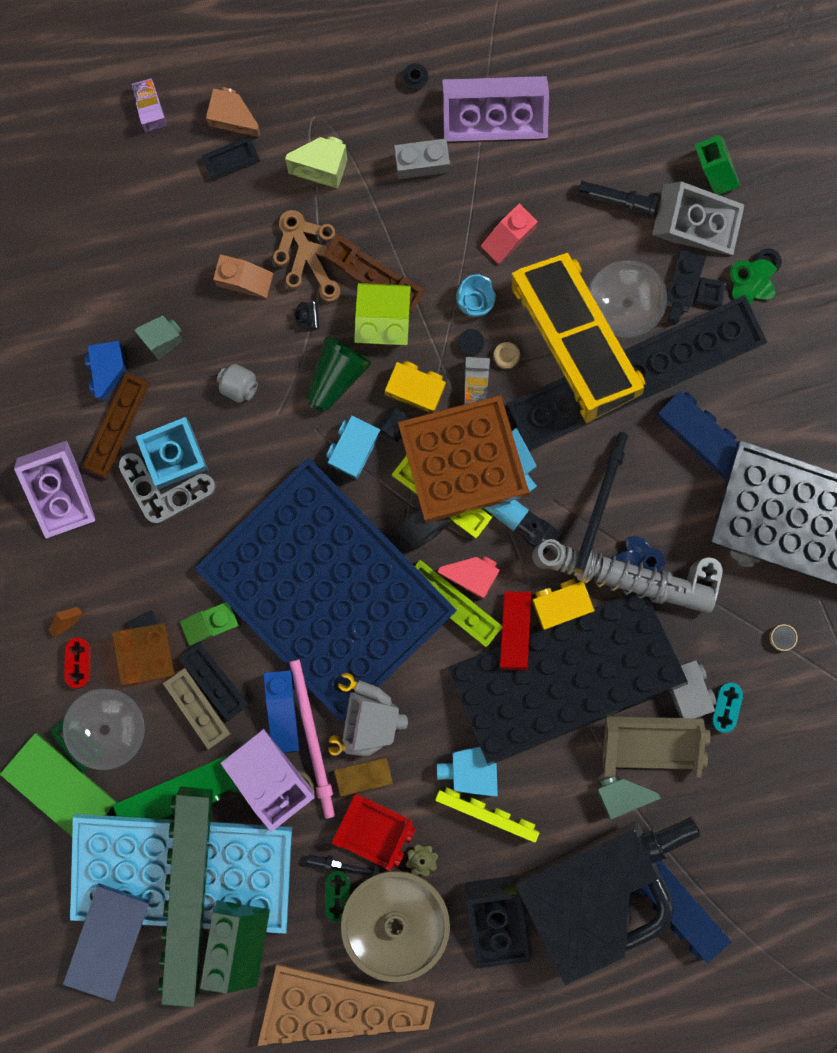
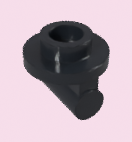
[294,302,320,330]

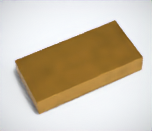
[334,757,393,796]

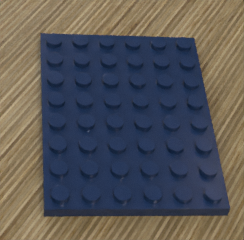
[194,457,457,722]

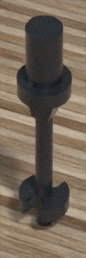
[307,854,385,875]

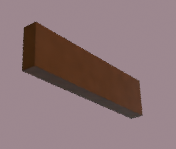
[82,372,150,479]

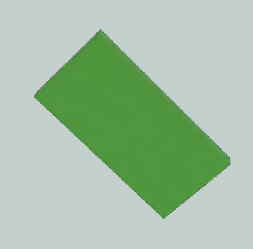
[0,733,117,836]

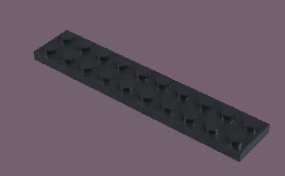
[506,295,767,452]

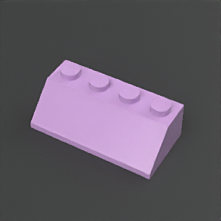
[443,76,549,141]

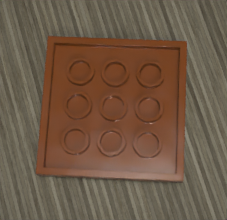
[398,395,530,523]

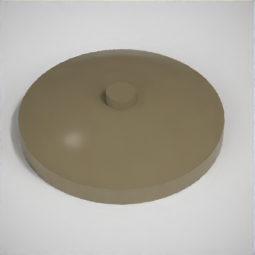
[341,871,450,982]

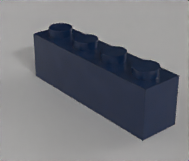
[656,391,737,482]
[637,860,732,963]

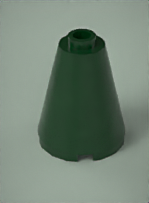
[306,336,371,412]

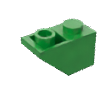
[695,135,741,195]

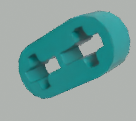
[711,683,743,733]

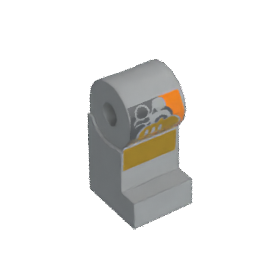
[464,357,490,405]

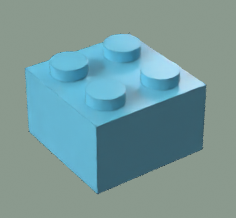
[136,417,208,489]

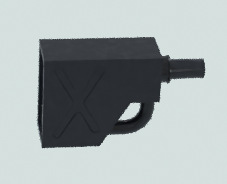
[516,816,701,985]

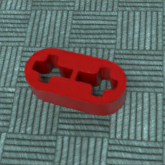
[64,638,91,688]

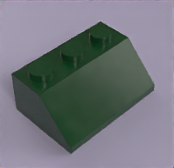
[200,900,270,994]

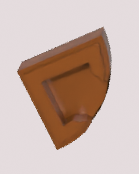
[49,607,83,637]

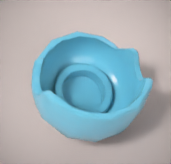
[456,274,496,318]

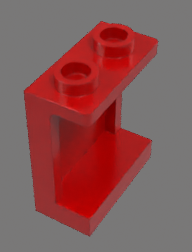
[332,793,416,871]

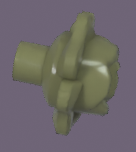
[406,844,438,877]

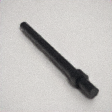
[574,432,628,574]

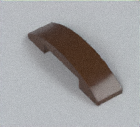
[323,233,426,313]

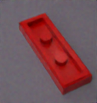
[500,591,532,671]

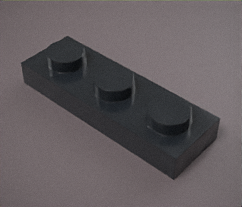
[179,642,249,721]

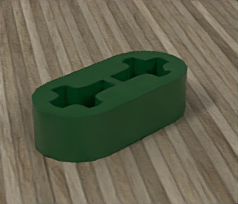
[325,869,350,923]

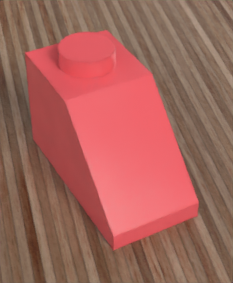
[481,203,538,265]
[437,556,499,599]

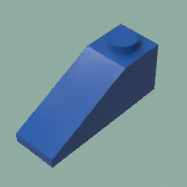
[264,671,299,752]

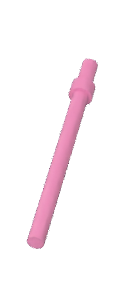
[289,659,335,818]

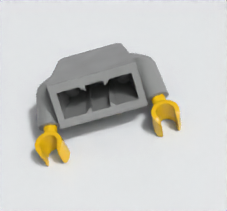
[329,673,408,757]

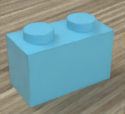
[326,416,381,480]

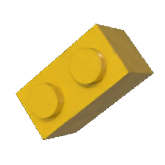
[385,361,446,414]
[532,579,594,630]

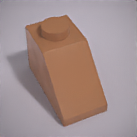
[206,87,260,137]
[213,254,273,299]

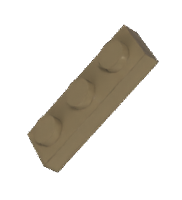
[163,668,231,750]

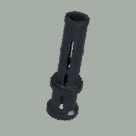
[577,180,658,220]

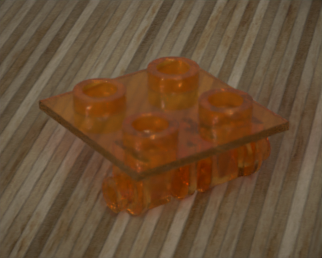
[112,623,174,685]

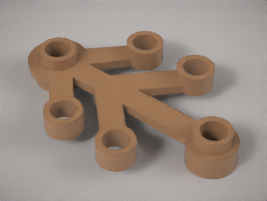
[273,210,341,303]

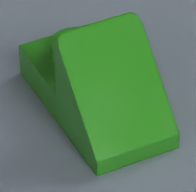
[180,602,239,646]

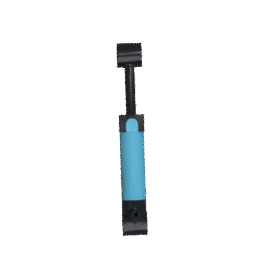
[377,406,561,555]

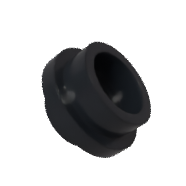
[402,63,428,90]

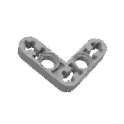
[119,453,216,524]

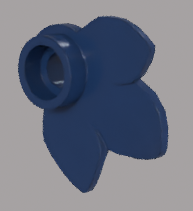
[616,536,665,572]

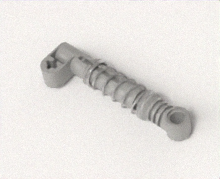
[532,539,722,614]

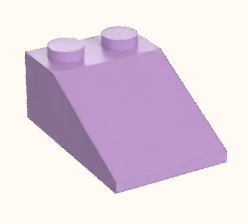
[14,441,96,538]

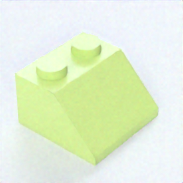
[285,137,348,189]

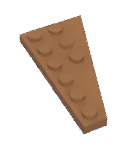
[258,964,435,1046]

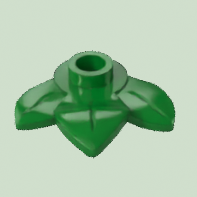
[730,259,777,306]

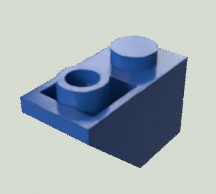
[85,341,127,402]

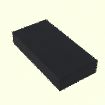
[202,136,260,182]

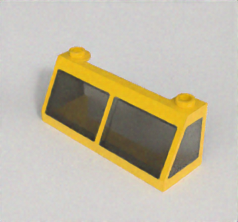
[512,253,646,423]

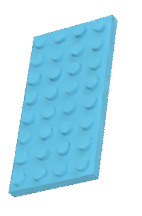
[70,814,292,933]

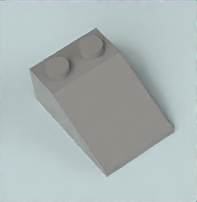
[652,182,744,255]

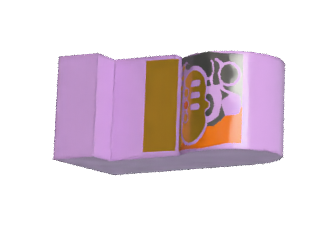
[132,78,168,133]

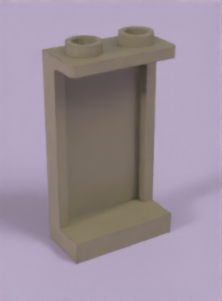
[602,717,710,778]

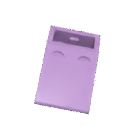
[221,729,314,832]

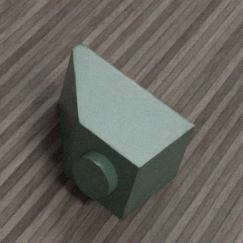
[134,316,183,360]
[596,777,661,819]

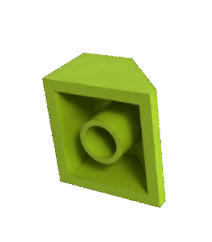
[355,283,411,345]

